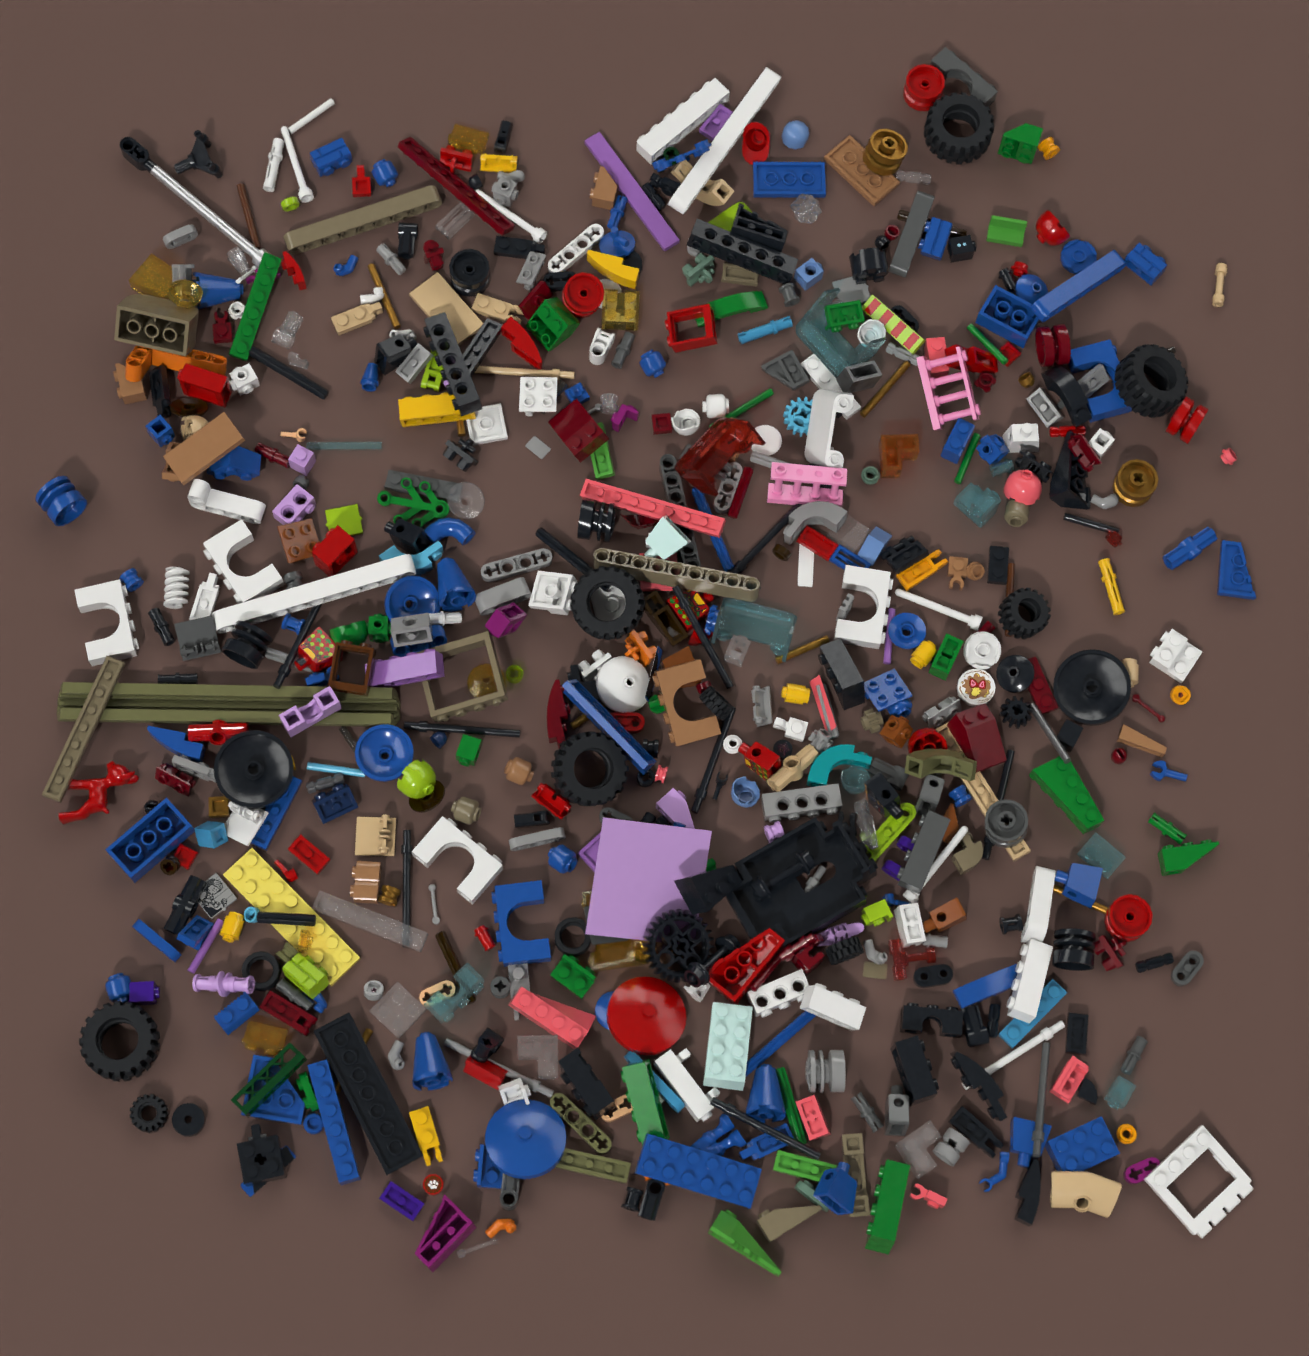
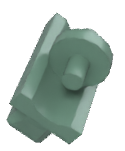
[682,253,715,287]

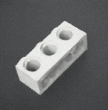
[746,969,810,1018]

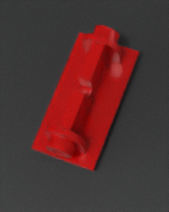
[531,783,572,819]

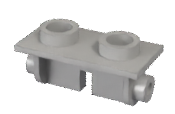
[516,251,546,290]
[751,686,773,727]
[922,696,962,729]

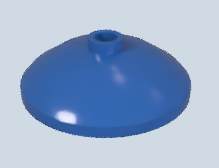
[384,576,440,623]
[355,724,414,782]

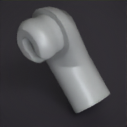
[497,170,525,183]
[1091,494,1119,510]

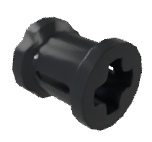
[999,914,1023,935]
[621,1187,644,1212]

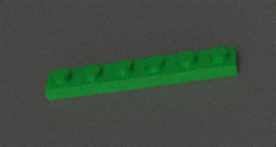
[228,252,282,361]

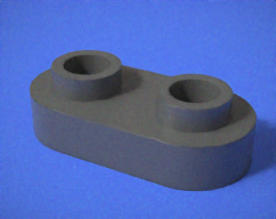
[1171,951,1204,986]

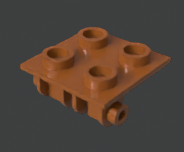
[277,518,319,564]

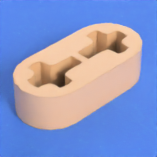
[419,980,456,1008]
[601,1094,633,1122]

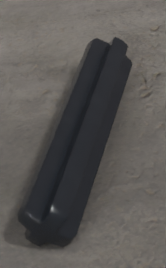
[257,912,316,926]

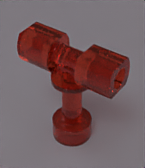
[888,939,936,981]

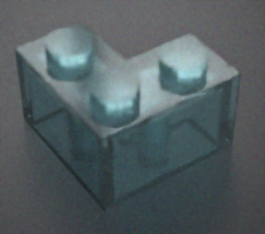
[953,483,1001,528]

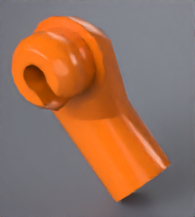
[485,1218,517,1239]

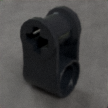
[471,1028,504,1063]

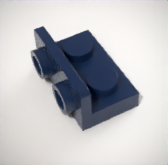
[312,783,358,824]

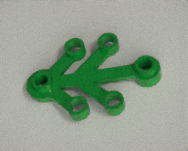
[377,477,449,528]

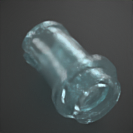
[989,459,1014,477]

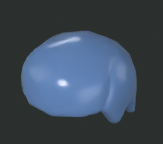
[781,120,810,149]
[731,776,760,808]

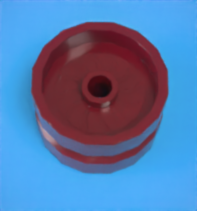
[1035,324,1071,367]

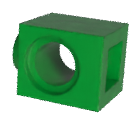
[456,734,482,767]

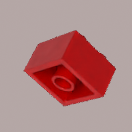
[312,525,358,577]

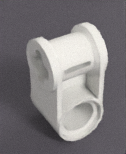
[589,327,616,365]

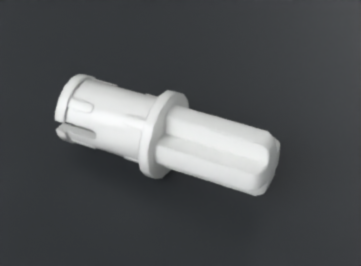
[429,611,462,626]

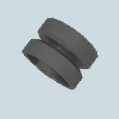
[984,799,1028,848]

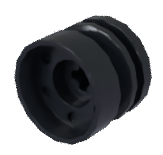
[577,499,616,542]
[221,621,273,669]
[1052,928,1096,971]

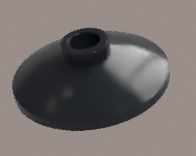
[996,655,1034,693]

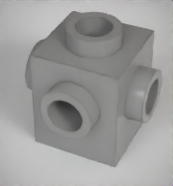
[491,176,519,208]

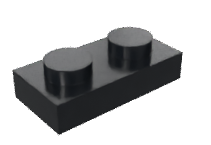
[987,546,1009,585]

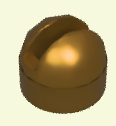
[1018,372,1035,388]

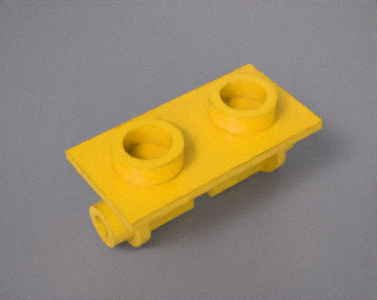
[480,153,518,173]

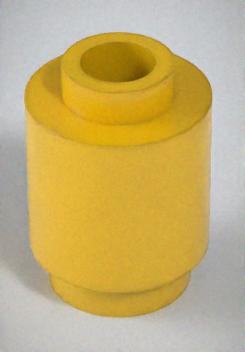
[910,640,937,669]
[781,683,810,705]
[220,912,244,943]

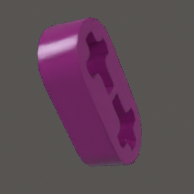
[1123,1157,1161,1184]

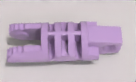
[817,922,864,947]

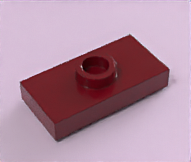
[518,280,553,320]

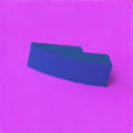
[147,726,206,763]

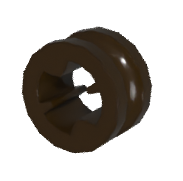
[160,855,181,875]

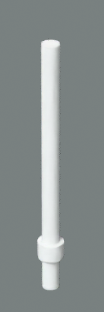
[962,1020,1065,1090]

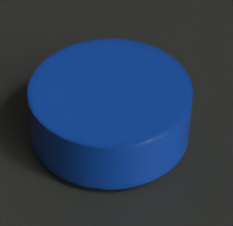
[303,1113,324,1135]

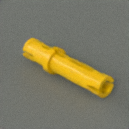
[1098,558,1125,615]

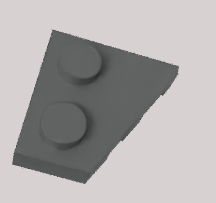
[761,350,810,391]

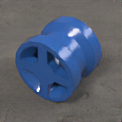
[119,568,144,592]
[948,785,973,808]

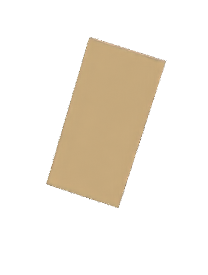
[409,272,483,346]

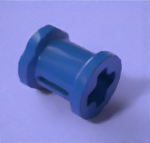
[281,613,305,635]

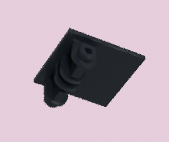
[1015,450,1053,483]

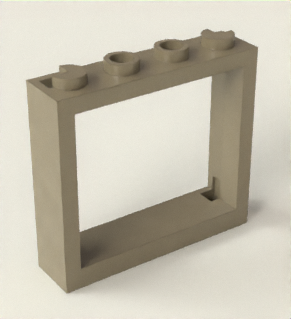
[416,631,508,722]

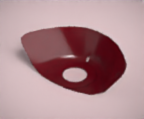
[620,514,659,529]

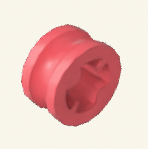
[654,765,668,784]

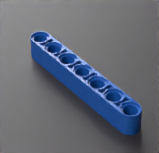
[1030,250,1127,323]

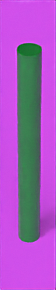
[709,388,774,432]

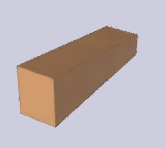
[1117,724,1167,757]

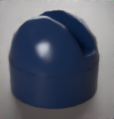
[430,731,447,749]

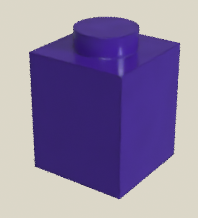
[129,981,160,1006]

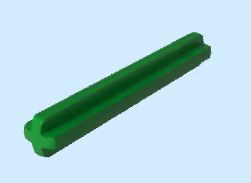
[776,1067,807,1144]

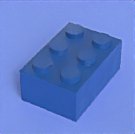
[975,285,1040,348]
[1045,1116,1120,1171]

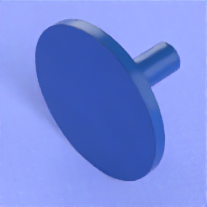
[599,227,635,258]

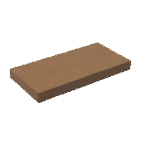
[824,135,900,206]
[163,412,245,485]

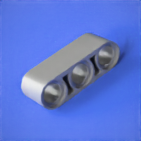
[475,577,531,616]

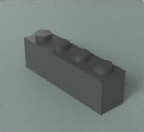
[896,810,951,894]

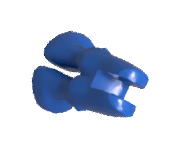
[690,1114,747,1156]

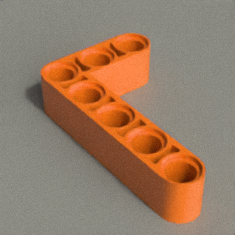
[125,345,227,382]

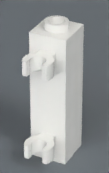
[653,1048,720,1122]

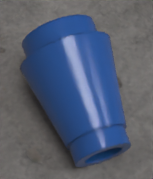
[360,363,379,392]

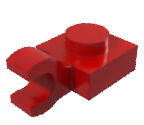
[352,165,371,197]

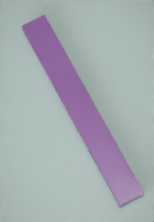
[585,132,680,252]

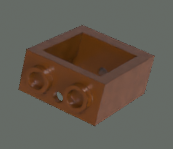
[328,640,376,696]

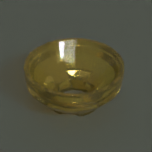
[168,280,203,309]

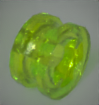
[506,665,523,684]

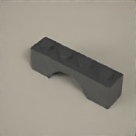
[930,47,998,107]

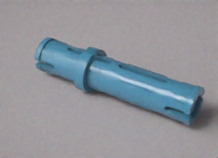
[737,316,793,345]

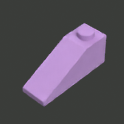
[656,788,695,829]

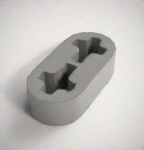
[163,224,198,249]

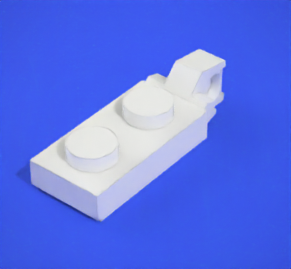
[189,573,220,620]

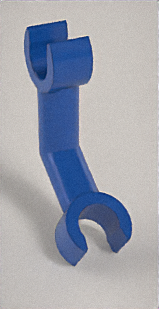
[978,1151,1010,1192]

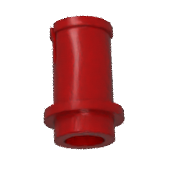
[474,925,496,951]

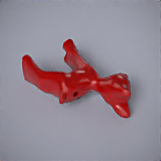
[58,761,139,824]

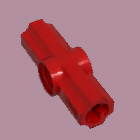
[188,719,249,745]

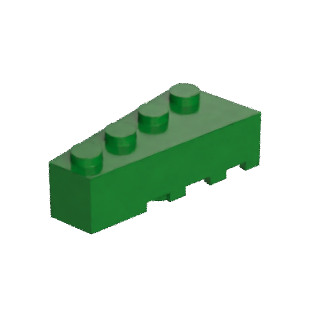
[865,1159,910,1255]

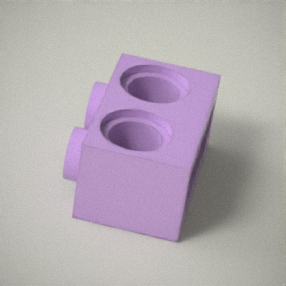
[272,484,316,525]

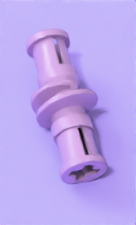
[192,971,255,997]

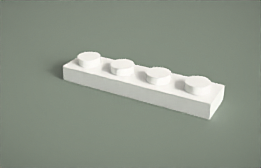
[800,354,861,420]

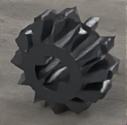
[1000,696,1033,729]

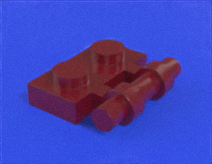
[779,933,825,962]

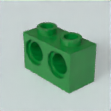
[928,633,964,681]

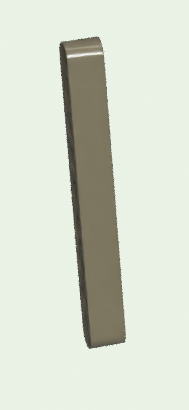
[283,185,442,255]
[594,548,760,602]

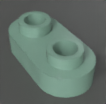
[794,1180,829,1212]

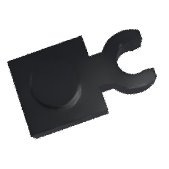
[650,173,681,197]

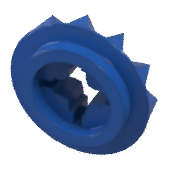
[705,605,720,635]

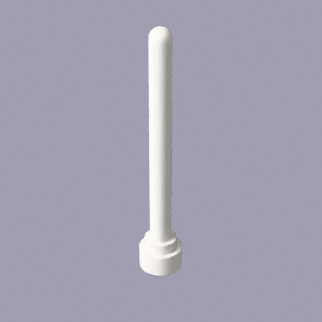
[281,126,314,203]
[475,189,547,244]
[895,588,983,631]
[902,826,968,903]

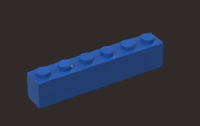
[307,1059,361,1186]

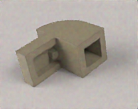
[951,830,983,876]

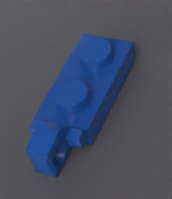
[739,1123,794,1160]

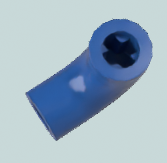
[424,517,476,545]

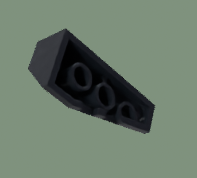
[1049,430,1091,510]

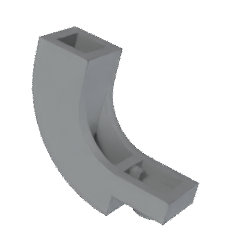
[783,501,847,545]

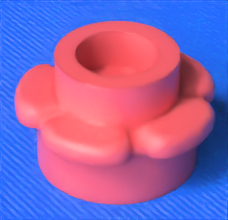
[1220,448,1237,465]

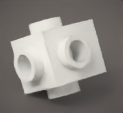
[229,363,260,396]

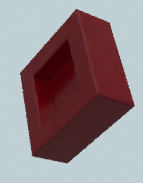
[651,413,672,435]

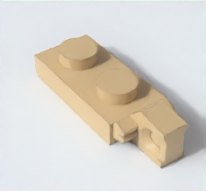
[331,302,383,335]

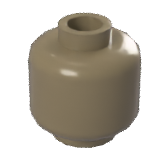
[1004,499,1030,527]
[451,796,482,825]

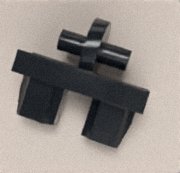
[443,438,479,472]

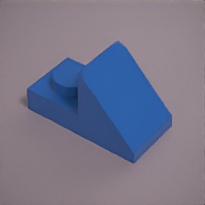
[177,915,214,950]

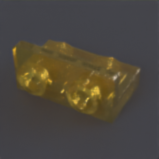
[448,124,489,154]
[241,1021,288,1056]

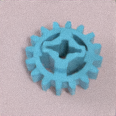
[783,397,813,437]

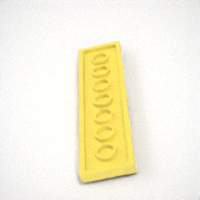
[223,848,360,987]

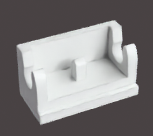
[894,903,926,948]

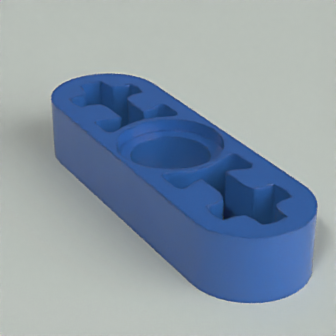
[132,919,182,962]

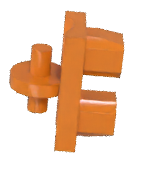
[625,630,659,668]

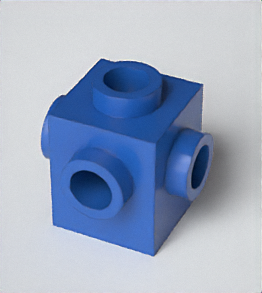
[976,434,1010,465]

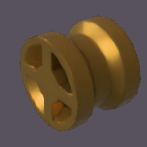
[378,885,401,907]

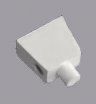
[1002,423,1039,453]

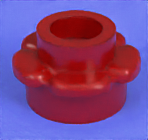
[1011,261,1028,277]

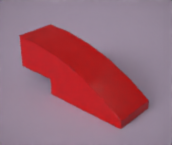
[501,316,542,370]
[945,344,998,373]

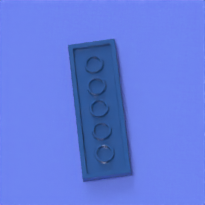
[635,1133,762,1209]

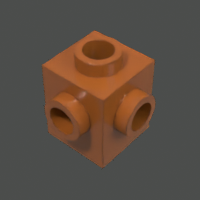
[879,715,913,749]

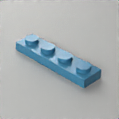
[998,979,1067,1049]

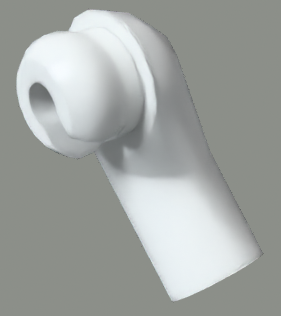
[360,287,385,304]

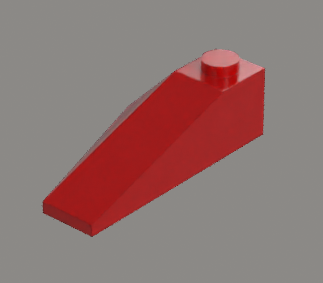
[708,928,785,1005]

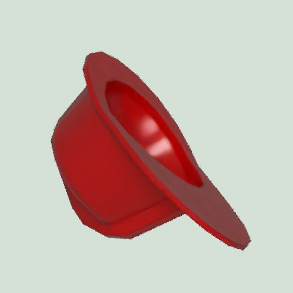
[742,122,771,165]

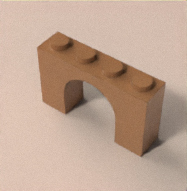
[652,659,721,746]

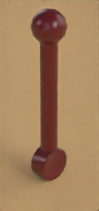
[1132,694,1165,722]

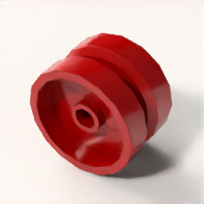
[903,64,945,111]
[561,272,604,318]
[1165,396,1209,444]
[1104,894,1153,942]

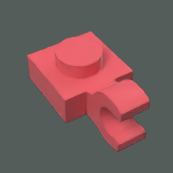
[910,1184,948,1209]

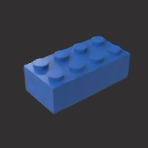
[105,797,195,883]

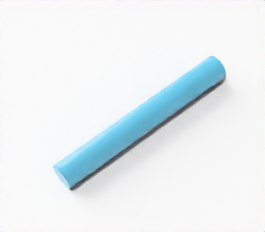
[307,762,365,777]

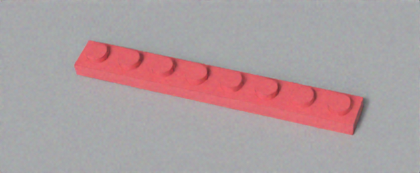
[580,479,726,538]

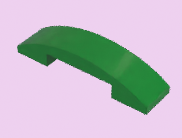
[695,291,768,328]

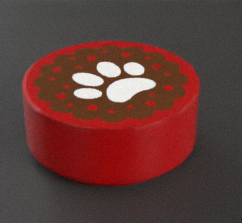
[423,1174,444,1195]

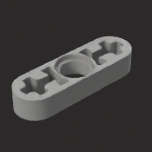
[714,462,743,514]
[509,827,566,851]

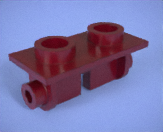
[1067,434,1102,472]
[155,763,196,796]

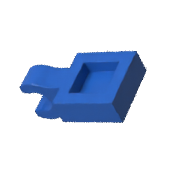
[305,667,340,686]

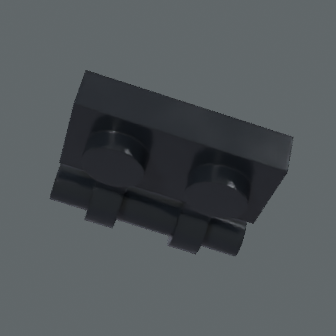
[880,535,929,574]

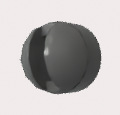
[292,475,309,491]

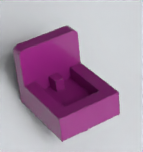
[611,404,639,432]

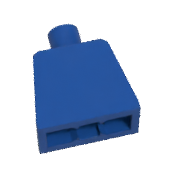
[1054,863,1103,909]
[1010,1117,1052,1168]
[813,1162,857,1215]

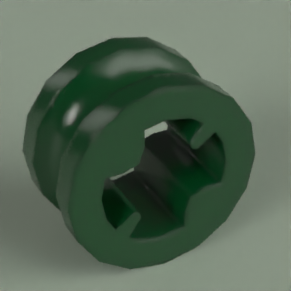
[663,147,679,166]

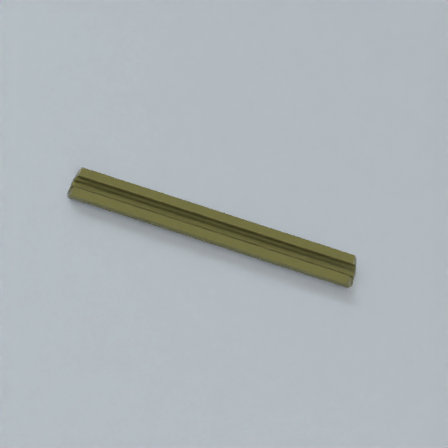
[56,682,401,727]

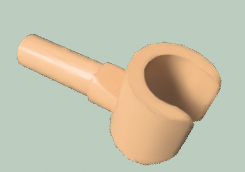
[280,428,307,442]

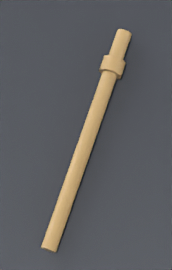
[475,366,575,380]

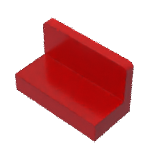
[463,1055,508,1090]

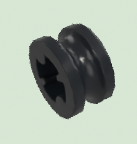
[637,769,655,787]

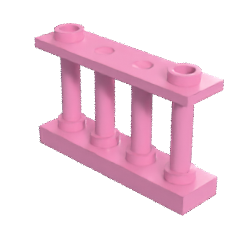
[916,346,981,431]
[767,462,847,507]

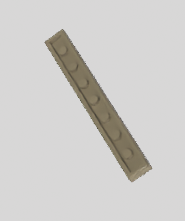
[42,656,126,803]

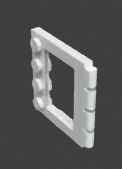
[1144,1125,1254,1238]

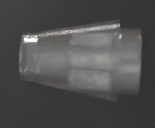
[227,247,250,276]

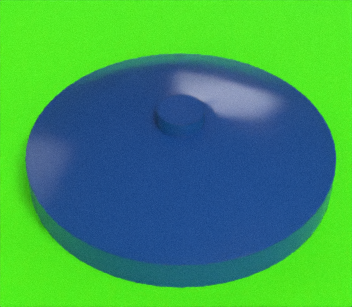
[485,1100,566,1179]

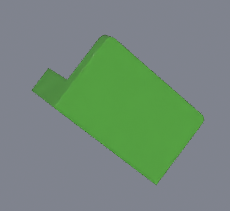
[986,215,1027,247]

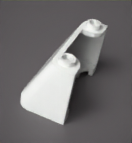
[804,389,854,468]

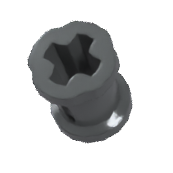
[779,283,800,307]

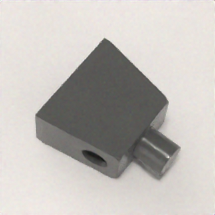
[915,773,945,816]
[885,1085,909,1136]

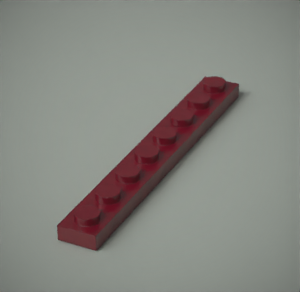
[397,137,515,236]

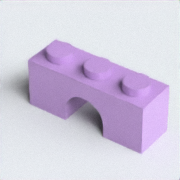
[279,686,342,737]

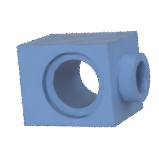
[794,258,824,291]

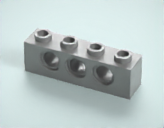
[761,783,843,823]

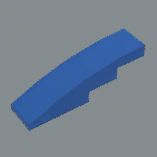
[953,964,1017,1009]

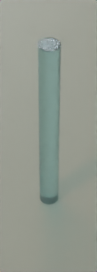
[306,442,382,450]

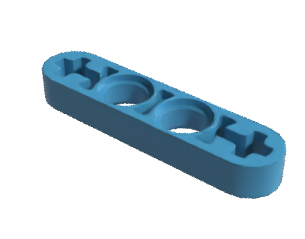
[624,1051,686,1113]

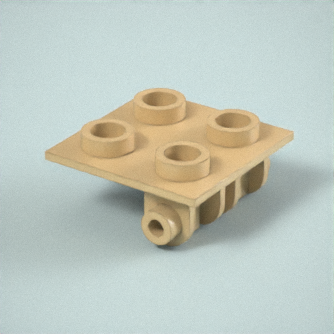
[355,815,396,856]

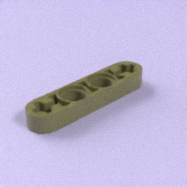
[550,1093,612,1154]

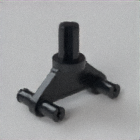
[174,130,223,178]

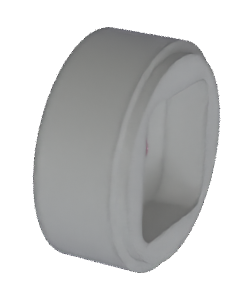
[364,980,384,1001]

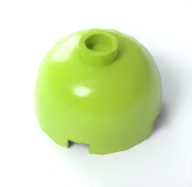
[397,760,436,799]

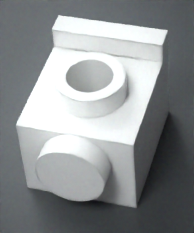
[1088,428,1115,459]

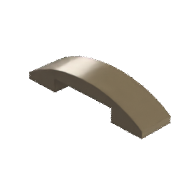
[842,1133,870,1217]

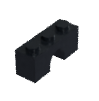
[900,1003,963,1038]

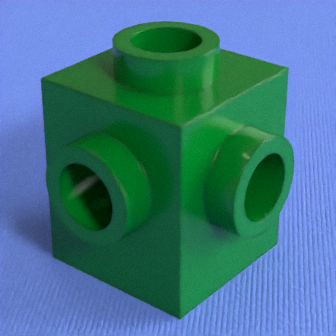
[366,614,391,643]

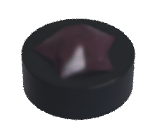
[773,740,792,760]

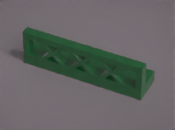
[231,1042,307,1117]

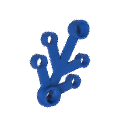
[652,139,712,173]

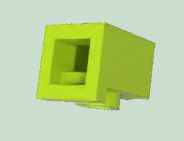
[861,899,893,927]

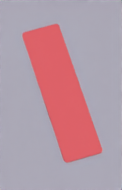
[810,675,836,731]

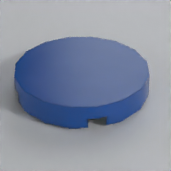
[1060,239,1097,274]

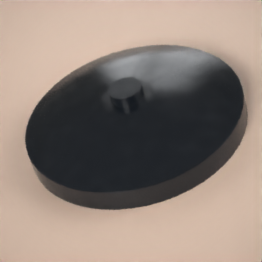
[1053,649,1131,726]
[214,730,294,809]

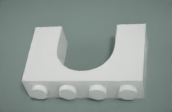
[203,519,284,604]
[834,565,893,649]
[74,579,139,666]
[412,816,503,905]

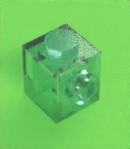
[1104,1076,1136,1109]

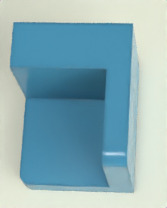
[194,821,228,849]

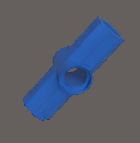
[1162,527,1218,570]

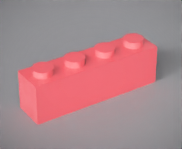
[508,987,596,1049]

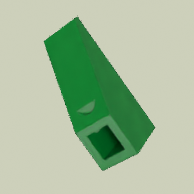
[1157,840,1219,876]

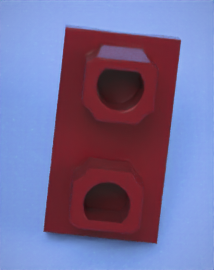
[423,240,444,272]
[1093,935,1127,971]

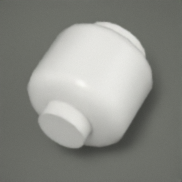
[702,394,729,419]

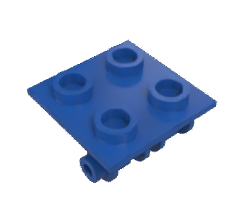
[864,668,913,712]

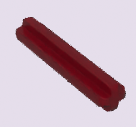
[728,467,753,519]

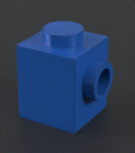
[146,415,175,448]

